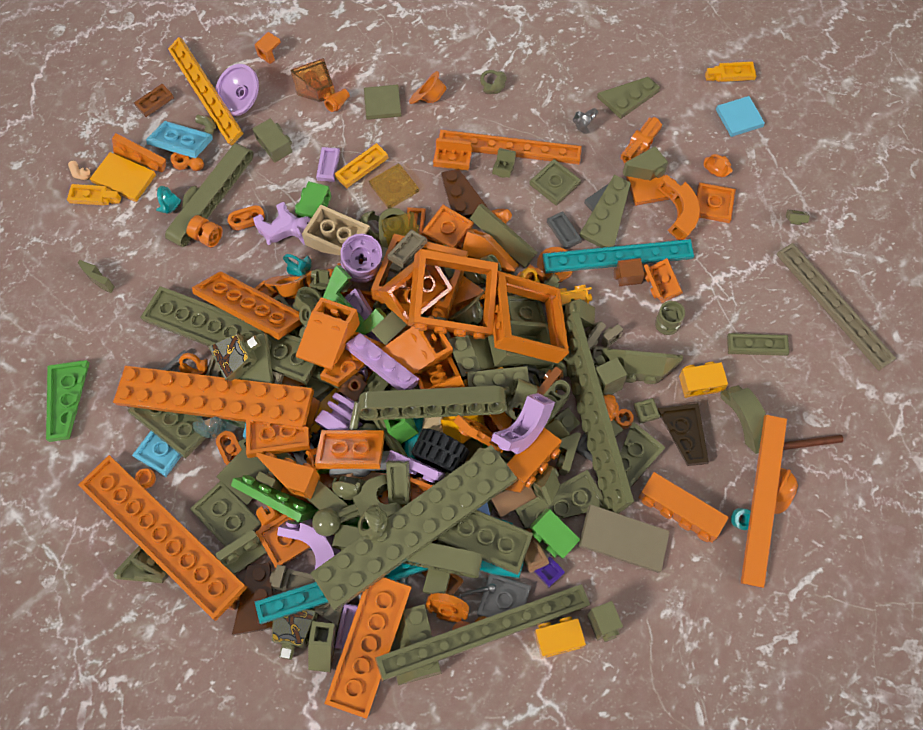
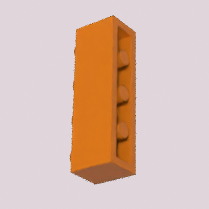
[638,472,729,543]

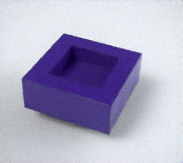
[534,556,565,588]

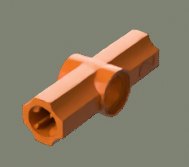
[620,117,662,163]

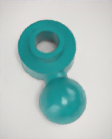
[731,508,751,530]

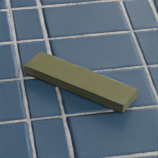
[470,204,538,267]

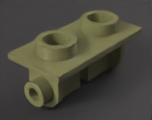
[309,269,353,293]

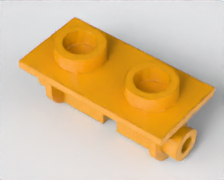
[555,285,592,305]

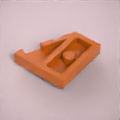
[453,415,504,453]

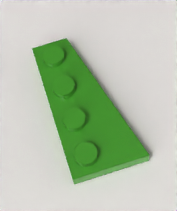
[46,360,90,442]
[231,475,319,522]

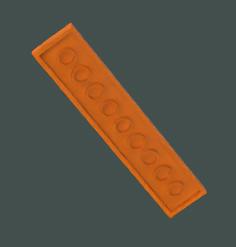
[113,366,314,427]
[78,455,247,621]

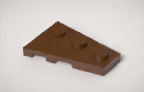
[441,168,489,218]

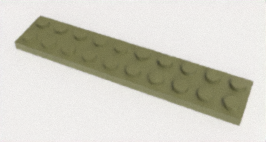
[140,286,317,384]
[563,313,634,514]
[310,445,517,611]

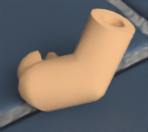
[68,161,91,180]

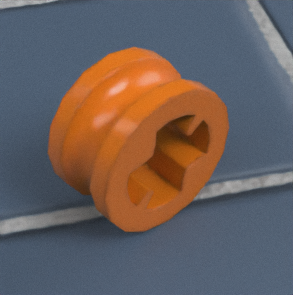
[614,409,634,429]

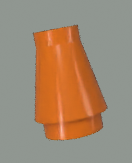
[324,89,350,112]

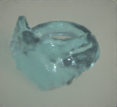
[193,416,226,438]

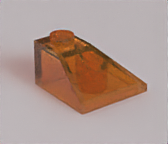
[290,58,335,102]

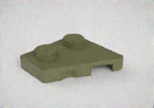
[113,546,169,583]

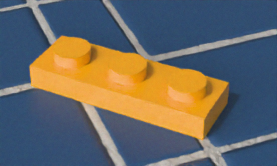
[334,143,388,189]

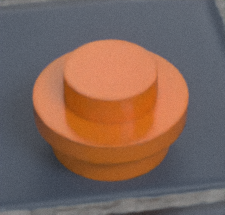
[135,468,156,489]

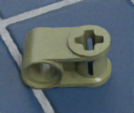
[505,378,538,420]

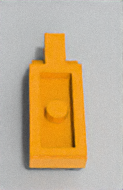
[705,61,757,82]
[67,184,121,205]

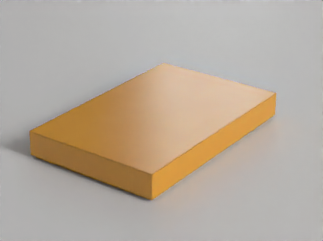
[90,152,156,202]

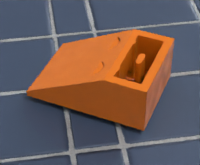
[296,297,360,370]
[381,315,453,376]

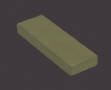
[727,333,789,356]

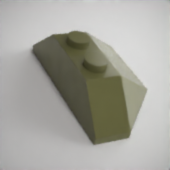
[600,348,683,384]

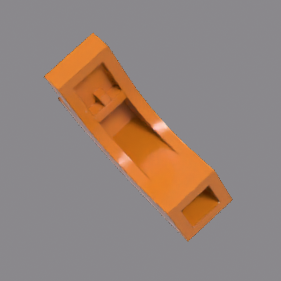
[656,174,700,240]

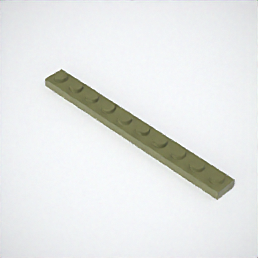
[375,584,590,682]

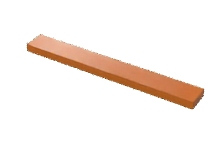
[439,130,582,165]
[741,415,787,588]

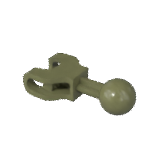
[312,474,402,536]

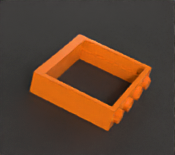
[371,234,468,319]
[408,249,498,339]
[493,271,569,363]

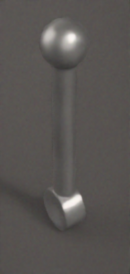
[453,583,496,599]

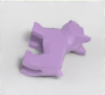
[253,202,311,245]

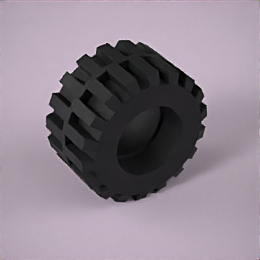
[411,428,470,473]

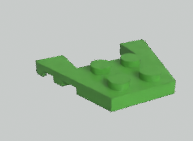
[323,265,386,335]

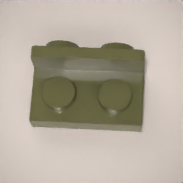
[215,529,267,575]

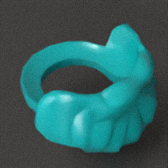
[156,186,181,214]
[283,254,312,276]

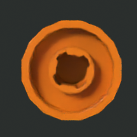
[186,215,223,248]

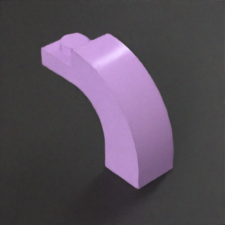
[491,393,555,454]
[277,519,341,569]

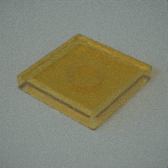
[369,163,419,209]

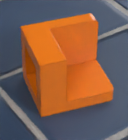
[254,32,281,64]

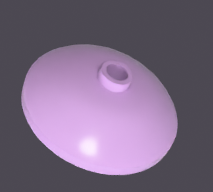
[215,64,259,116]

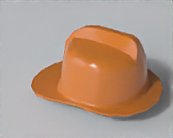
[409,71,447,104]
[264,275,306,299]
[774,468,798,514]

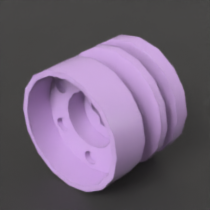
[341,234,382,283]
[314,393,368,430]

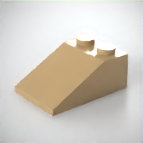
[302,205,370,256]

